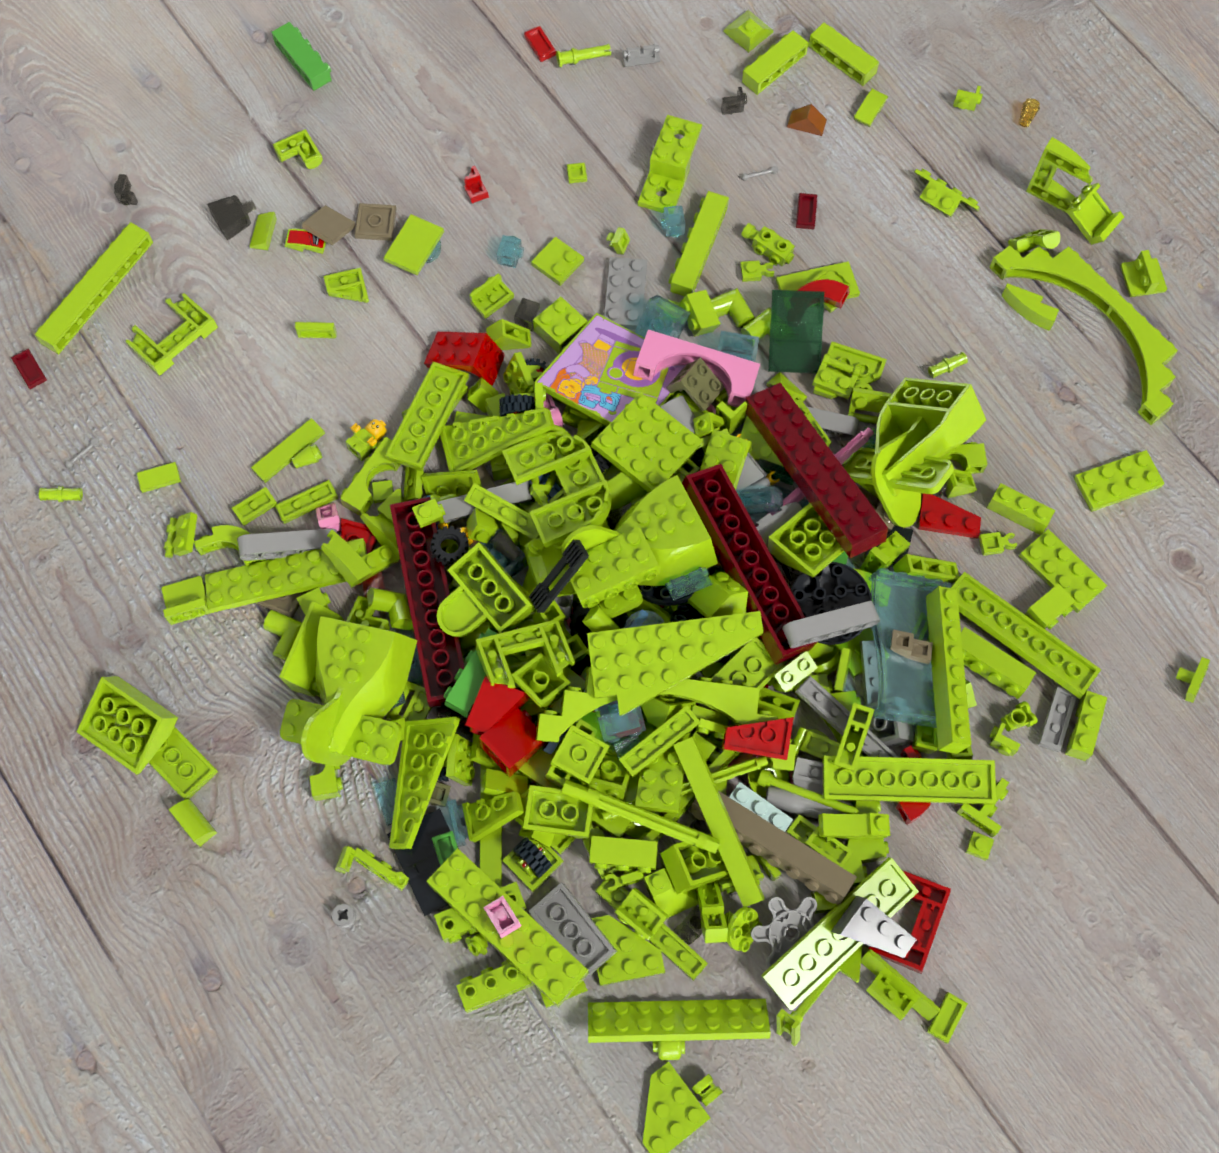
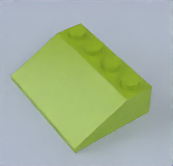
[768,503,844,577]
[77,676,178,775]

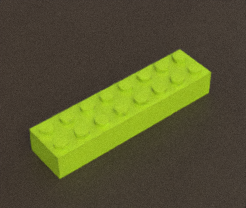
[427,848,589,1008]

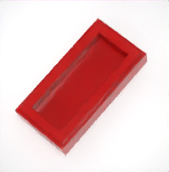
[524,26,556,62]

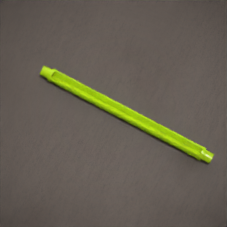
[601,756,768,821]

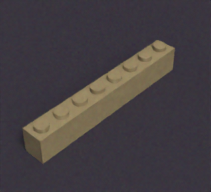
[690,791,857,905]

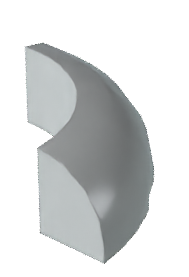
[756,502,802,548]

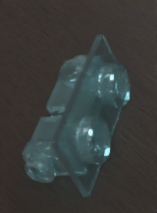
[665,567,712,601]

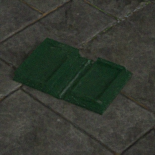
[768,290,825,374]

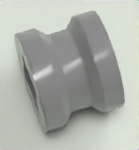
[332,904,356,928]

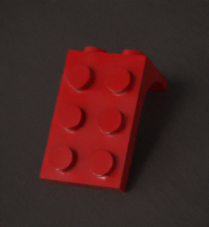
[424,331,505,386]

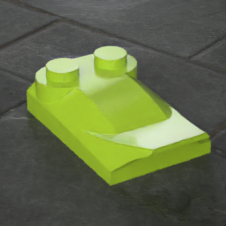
[523,538,576,597]
[515,785,594,839]

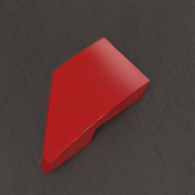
[464,165,489,203]

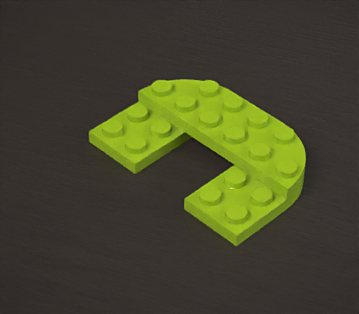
[502,431,611,548]

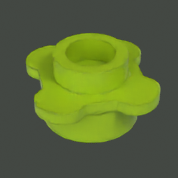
[465,934,488,956]

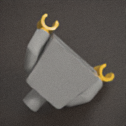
[736,434,780,494]

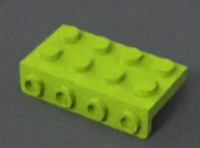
[565,526,661,608]

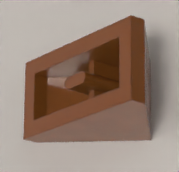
[787,104,827,136]

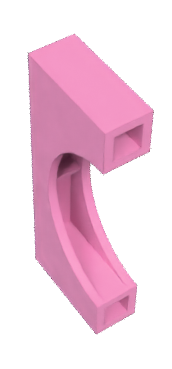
[633,330,760,408]

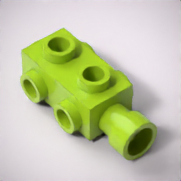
[741,223,795,266]

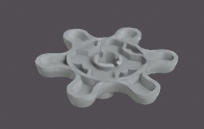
[751,897,817,968]

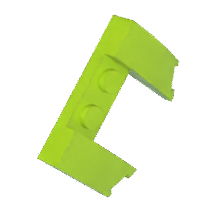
[1026,137,1093,213]
[125,293,218,376]
[321,513,400,588]
[476,619,575,688]

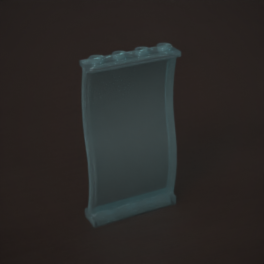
[869,568,951,728]

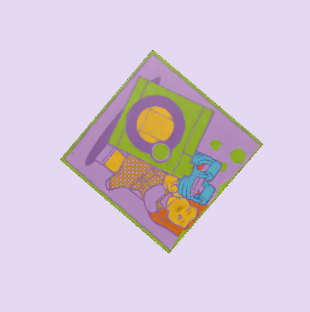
[534,313,686,426]

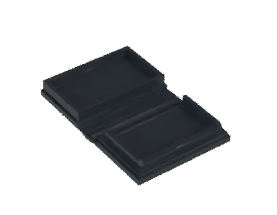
[387,808,459,916]

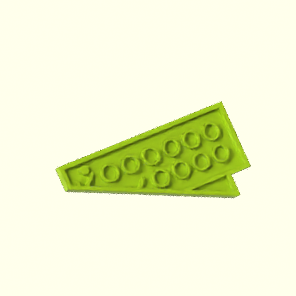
[587,611,763,716]

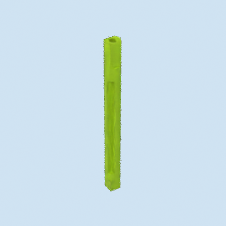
[561,779,720,853]

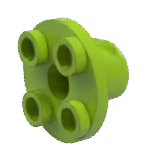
[724,907,762,952]

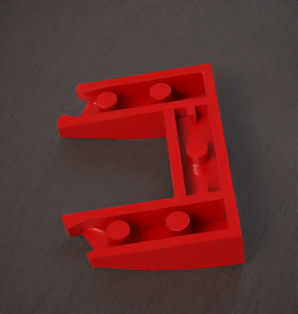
[869,870,951,974]

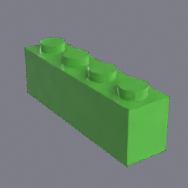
[271,22,332,91]
[443,628,497,718]

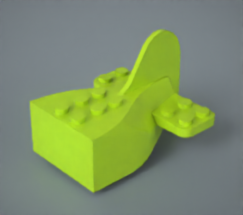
[842,377,986,528]
[561,475,718,618]
[280,616,417,766]

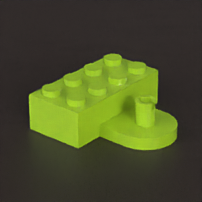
[437,542,536,637]

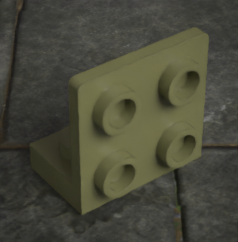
[666,357,724,411]

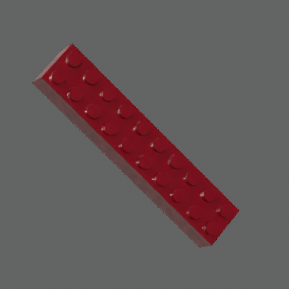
[746,382,888,558]
[682,464,817,665]
[390,497,465,708]

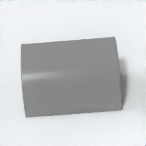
[660,396,695,434]

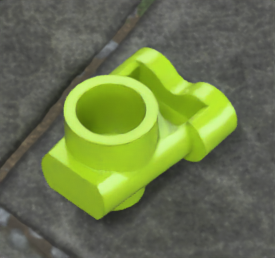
[1001,701,1038,732]

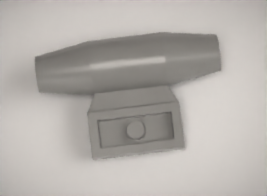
[765,757,853,819]

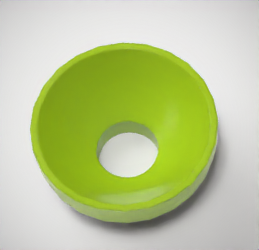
[812,645,841,675]

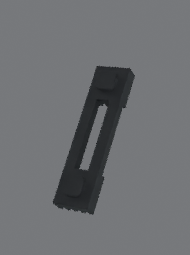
[529,540,589,613]

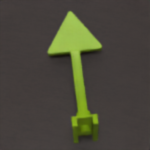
[776,945,862,1046]

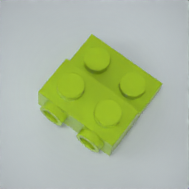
[582,749,630,800]

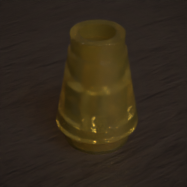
[1019,98,1040,127]

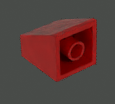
[465,676,530,736]
[479,708,547,778]

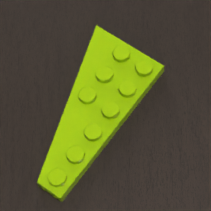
[440,408,555,472]
[389,717,460,849]

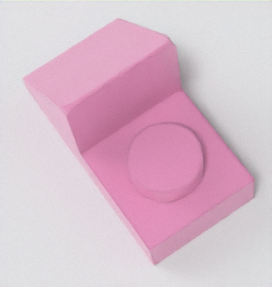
[316,502,341,532]
[483,896,521,939]

